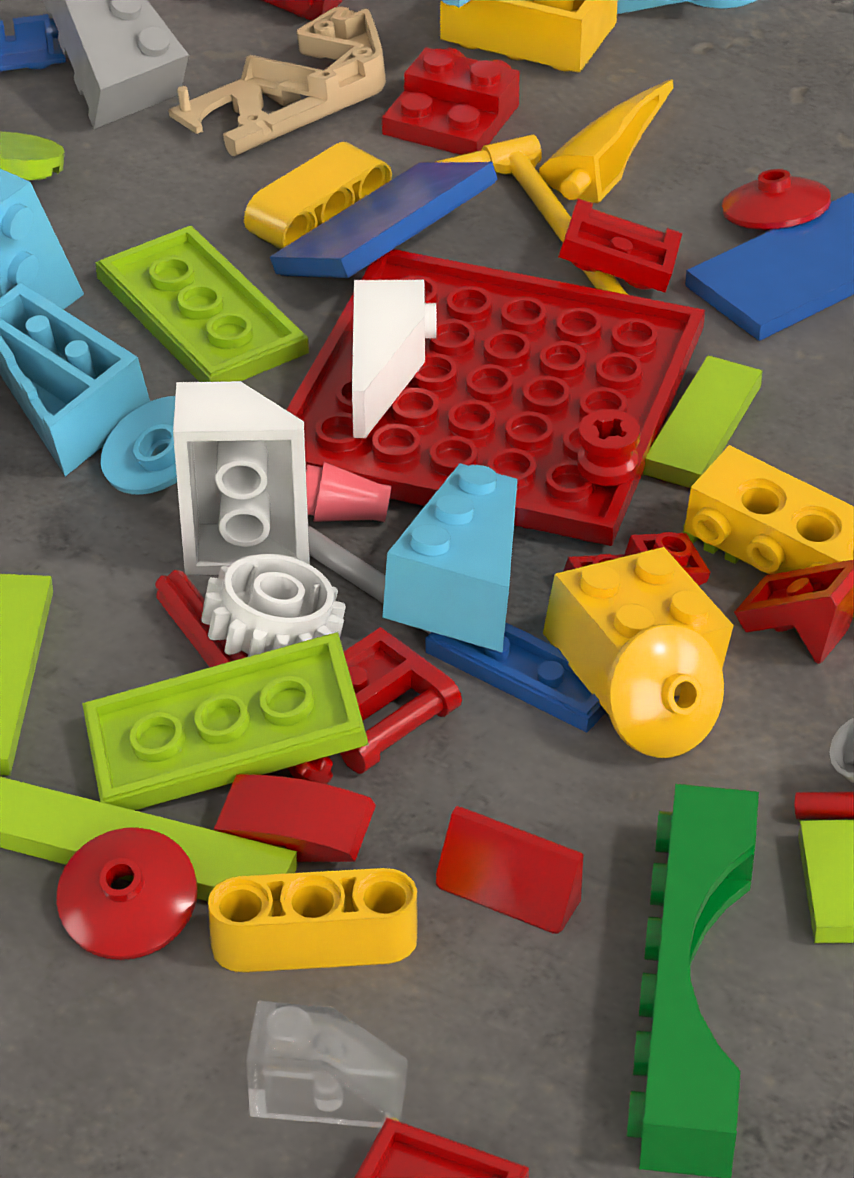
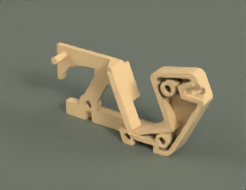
[168,7,386,157]

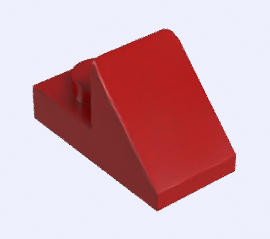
[734,559,854,664]

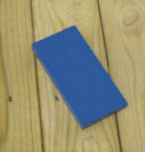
[270,162,498,278]
[685,192,854,341]

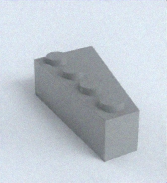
[43,0,189,129]

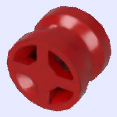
[577,409,640,486]

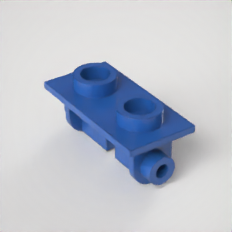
[0,13,66,72]

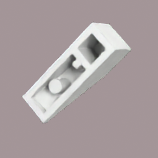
[352,280,436,438]

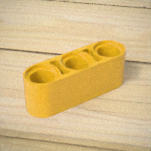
[244,141,392,250]
[208,868,417,972]

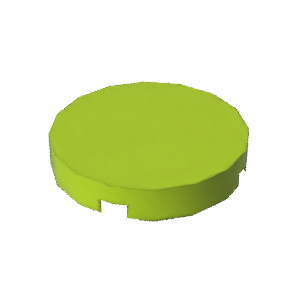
[0,131,65,180]

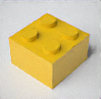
[542,547,734,714]

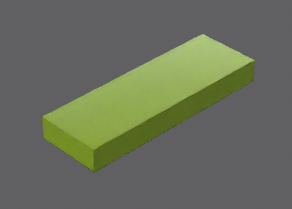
[643,355,763,488]

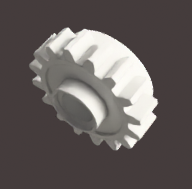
[201,554,346,657]

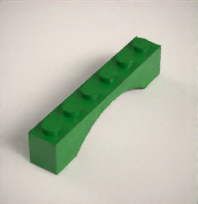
[627,784,759,1178]

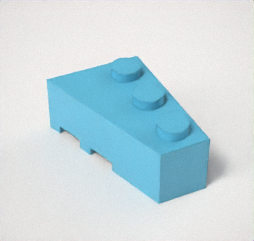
[0,168,84,310]
[0,282,150,477]
[382,463,517,652]

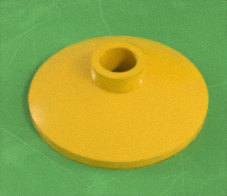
[606,624,724,758]

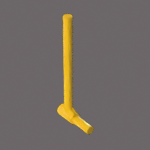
[435,134,628,295]

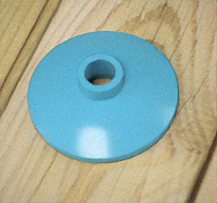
[101,396,177,495]

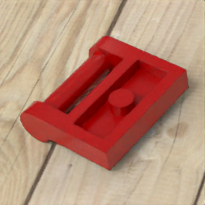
[558,198,683,293]
[340,627,462,774]

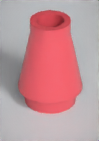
[306,462,391,522]

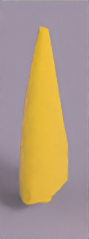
[539,79,673,203]

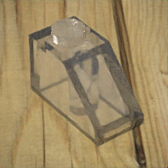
[246,1001,408,1128]

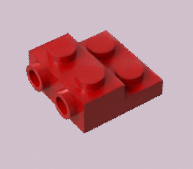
[382,47,520,155]

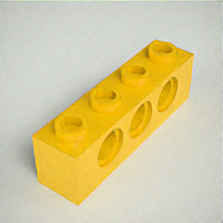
[684,445,854,617]

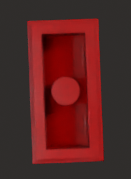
[436,806,584,934]

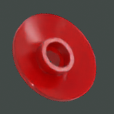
[722,169,831,229]
[56,827,198,960]

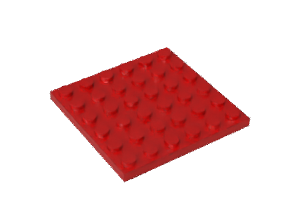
[286,249,705,546]

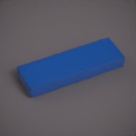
[425,623,606,733]

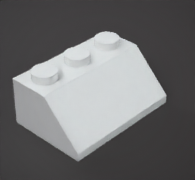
[173,381,310,575]

